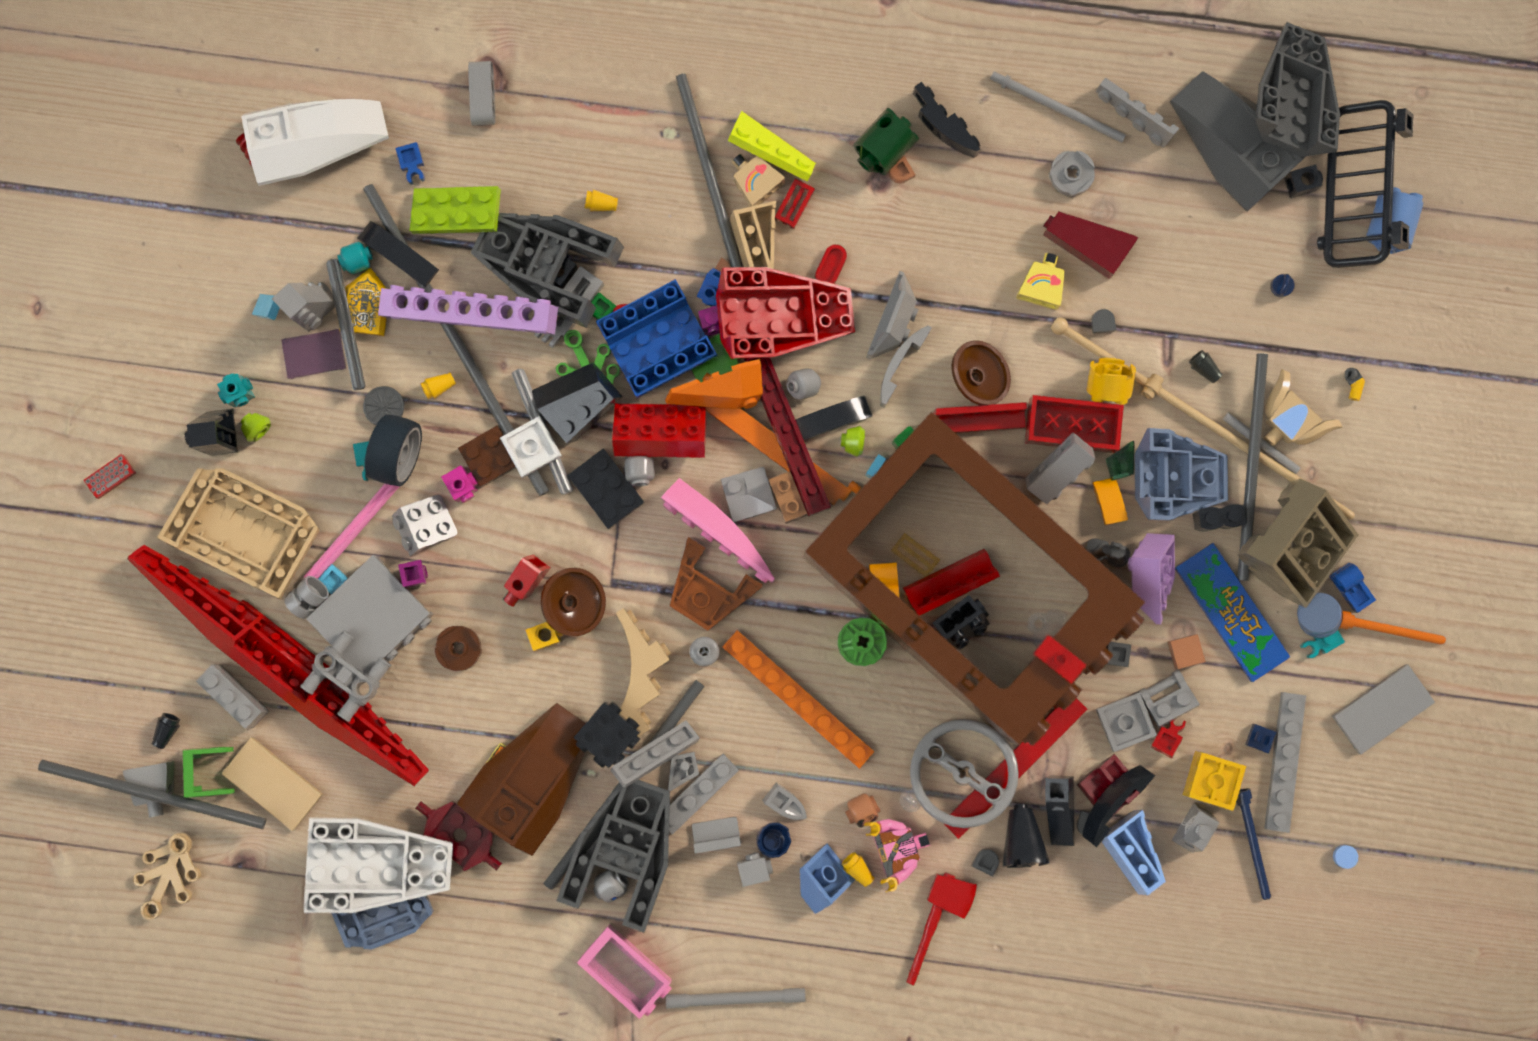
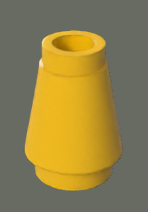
[585,189,618,212]
[420,372,456,400]
[841,852,875,887]

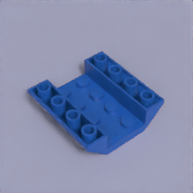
[596,279,717,398]

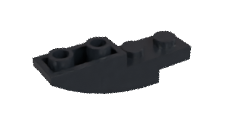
[913,82,980,158]

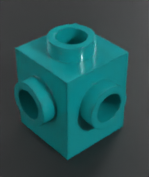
[217,373,255,408]

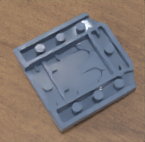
[331,895,434,950]

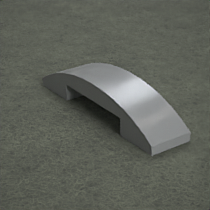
[880,326,932,408]

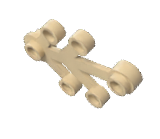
[133,833,201,920]

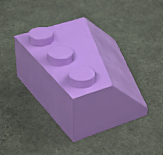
[1128,533,1175,624]

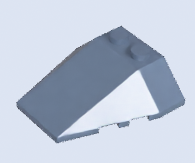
[1135,428,1228,521]

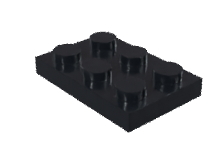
[567,448,645,530]

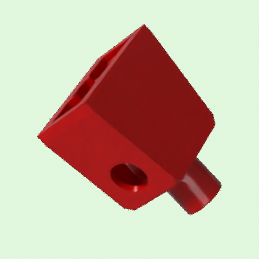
[503,554,551,607]

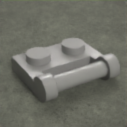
[1138,670,1200,728]

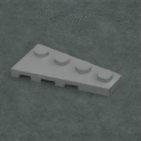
[1096,78,1179,148]

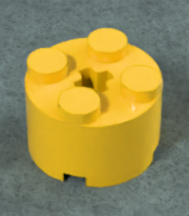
[1086,358,1136,405]

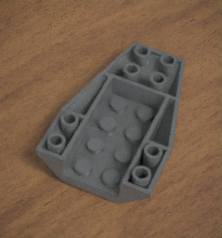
[1255,22,1340,157]
[1170,71,1306,212]

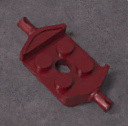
[415,801,502,871]

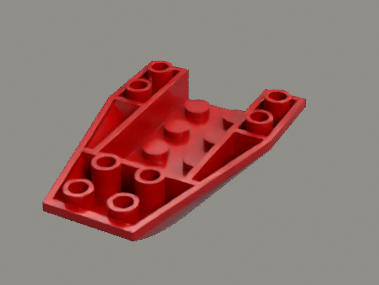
[716,267,855,359]

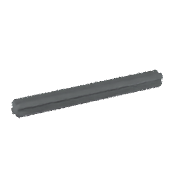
[326,259,366,390]

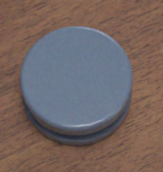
[1297,593,1342,638]

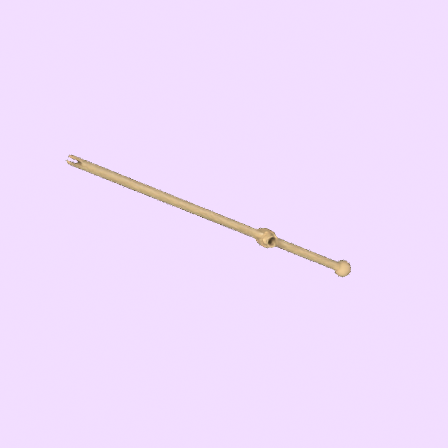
[1051,317,1355,520]

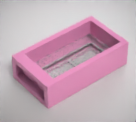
[577,924,672,1019]

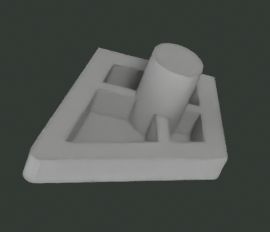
[668,752,699,791]

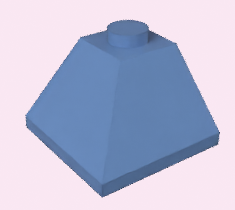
[800,844,855,914]

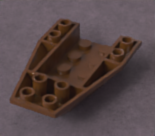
[457,703,586,856]

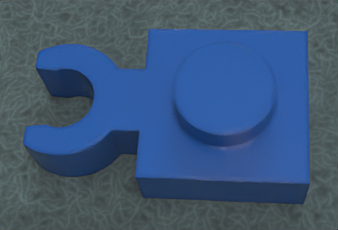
[395,142,425,185]

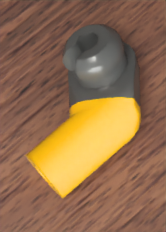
[1344,367,1365,401]

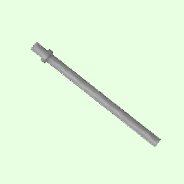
[990,71,1126,143]

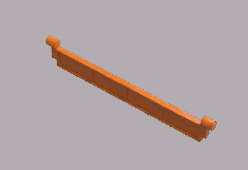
[702,373,861,505]

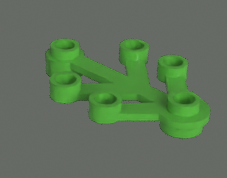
[556,330,620,384]

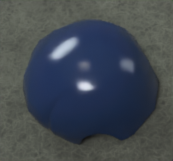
[756,822,792,858]

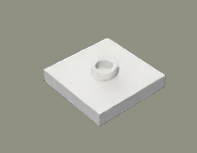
[500,416,562,478]

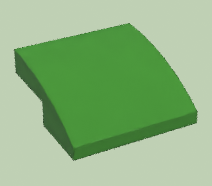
[691,334,739,382]

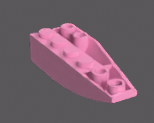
[661,478,775,584]

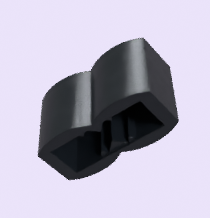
[1193,504,1247,532]

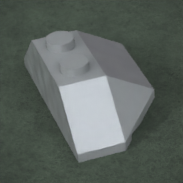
[866,271,918,359]

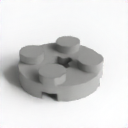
[1049,151,1095,197]

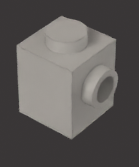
[737,852,773,887]

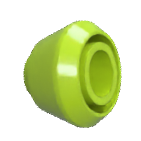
[241,413,271,442]
[841,426,865,457]

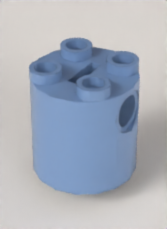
[1366,187,1424,254]

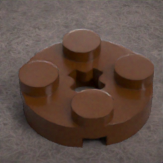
[435,626,482,671]

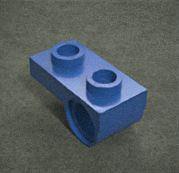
[1329,562,1376,613]

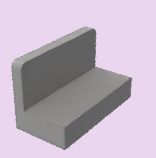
[692,817,741,853]

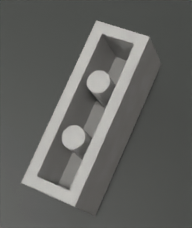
[1025,433,1095,505]
[196,664,269,729]

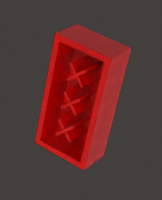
[1025,395,1124,453]
[612,403,707,458]

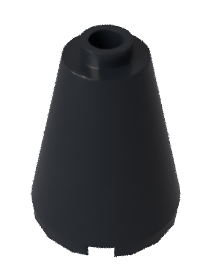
[1003,804,1050,868]

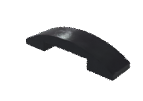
[357,221,439,288]
[795,395,872,442]
[1082,765,1155,848]

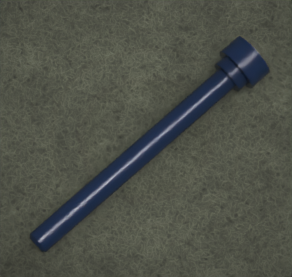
[1236,788,1271,900]

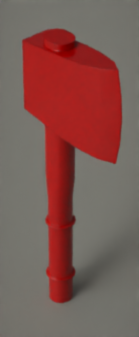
[906,872,977,985]

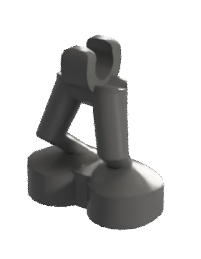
[1085,538,1130,568]

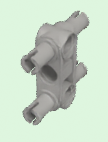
[300,630,392,722]

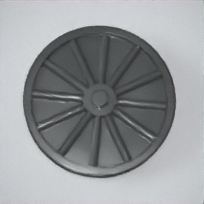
[363,386,404,425]

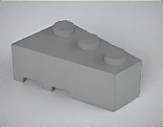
[272,282,335,332]

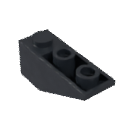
[1045,775,1075,846]

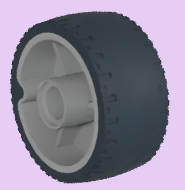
[364,414,422,486]

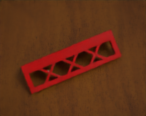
[933,402,1027,433]
[903,549,1000,616]

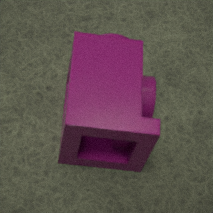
[698,306,720,337]
[398,559,428,588]

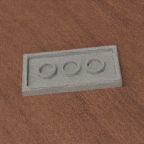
[1332,664,1435,754]

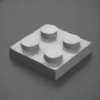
[1096,692,1157,752]

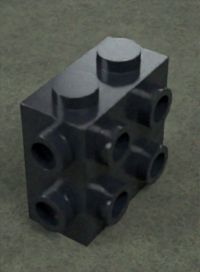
[932,595,990,650]
[573,701,641,768]

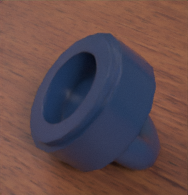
[1270,274,1295,297]

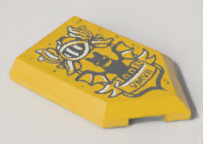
[339,268,387,336]

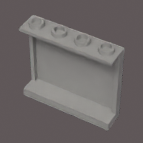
[306,555,434,674]

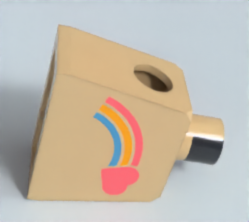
[732,154,785,207]

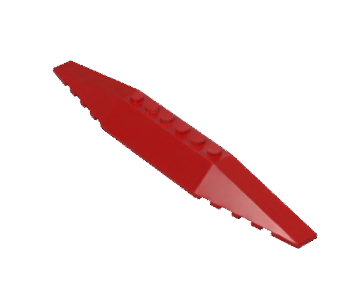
[127,545,429,787]

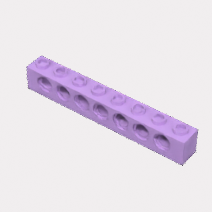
[378,285,558,335]

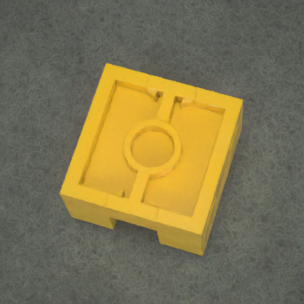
[1182,751,1246,811]

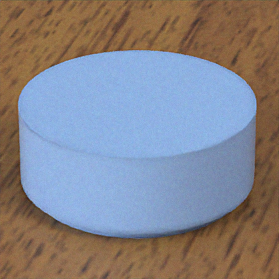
[1333,845,1358,869]

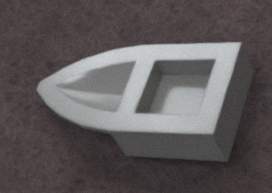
[762,782,807,820]

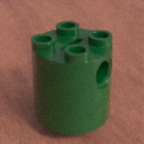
[853,108,919,175]

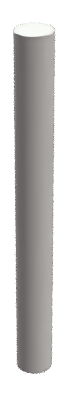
[1223,412,1301,474]

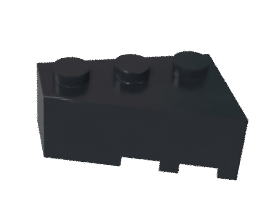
[185,408,238,456]

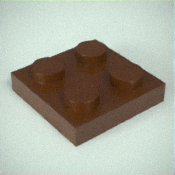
[458,426,516,488]

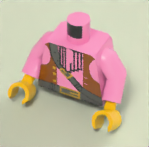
[864,819,930,893]

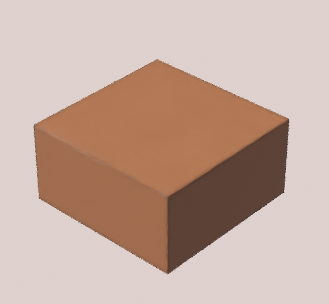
[1167,634,1206,669]

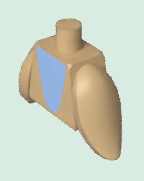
[1264,369,1343,446]

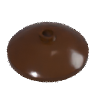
[951,340,1011,405]
[541,568,606,636]

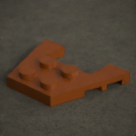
[670,537,763,631]

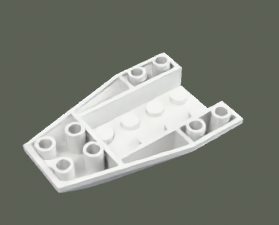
[241,99,389,186]
[304,818,453,913]

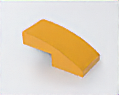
[1092,477,1128,526]

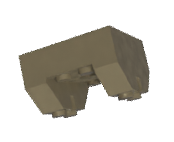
[1237,479,1359,608]

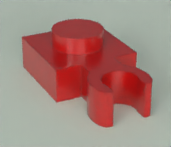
[1151,719,1186,759]

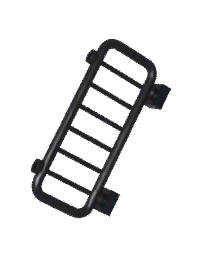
[1317,100,1414,268]

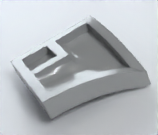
[721,467,777,523]

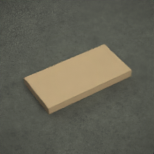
[222,737,323,831]

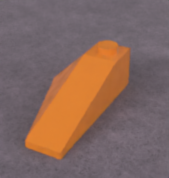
[665,359,763,409]

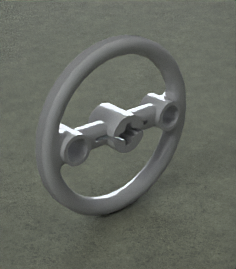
[910,719,1018,828]

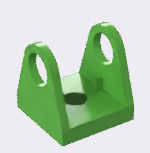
[183,747,235,798]

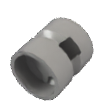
[284,576,329,619]

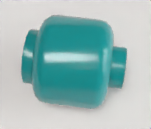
[337,242,373,274]

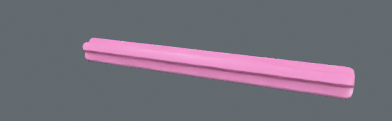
[304,484,400,579]

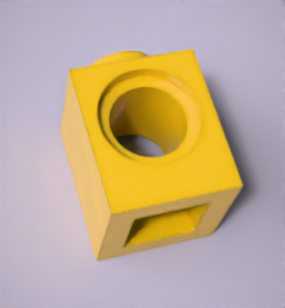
[526,622,563,651]

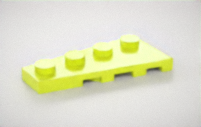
[727,111,816,182]

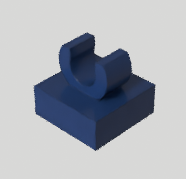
[1245,724,1277,754]

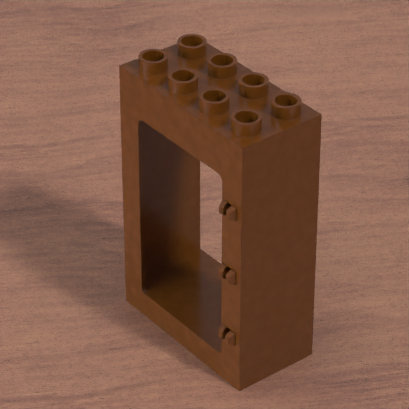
[803,412,1145,746]

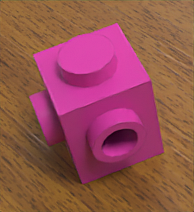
[441,465,478,503]

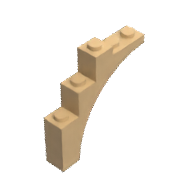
[616,608,671,737]

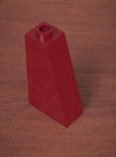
[1043,211,1138,280]

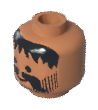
[845,793,881,828]

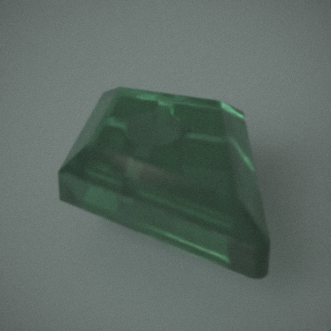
[1105,441,1135,481]

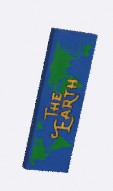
[1175,543,1290,682]

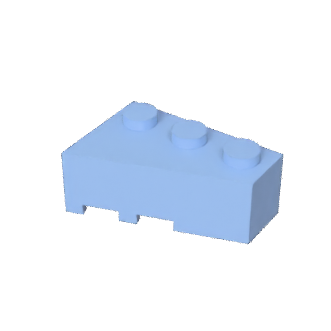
[1102,810,1166,895]

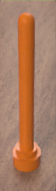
[1339,610,1446,644]

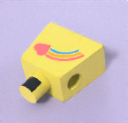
[1016,253,1065,310]

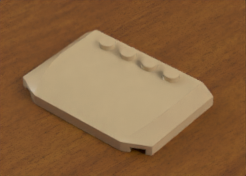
[157,468,320,600]

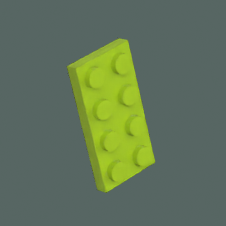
[409,186,501,234]

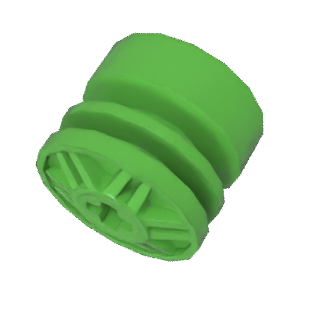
[837,618,887,666]

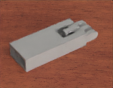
[534,266,604,348]

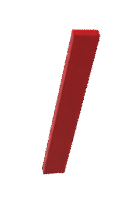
[944,698,1088,839]

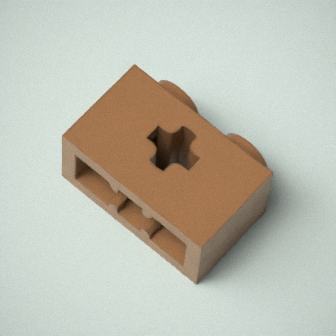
[769,471,807,524]

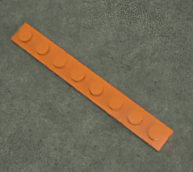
[723,630,874,769]

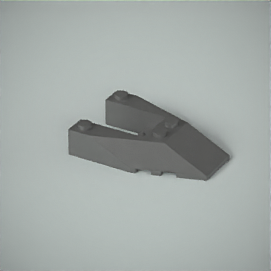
[471,213,624,328]
[556,780,670,933]

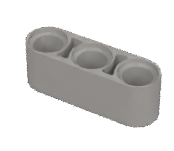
[468,61,496,126]

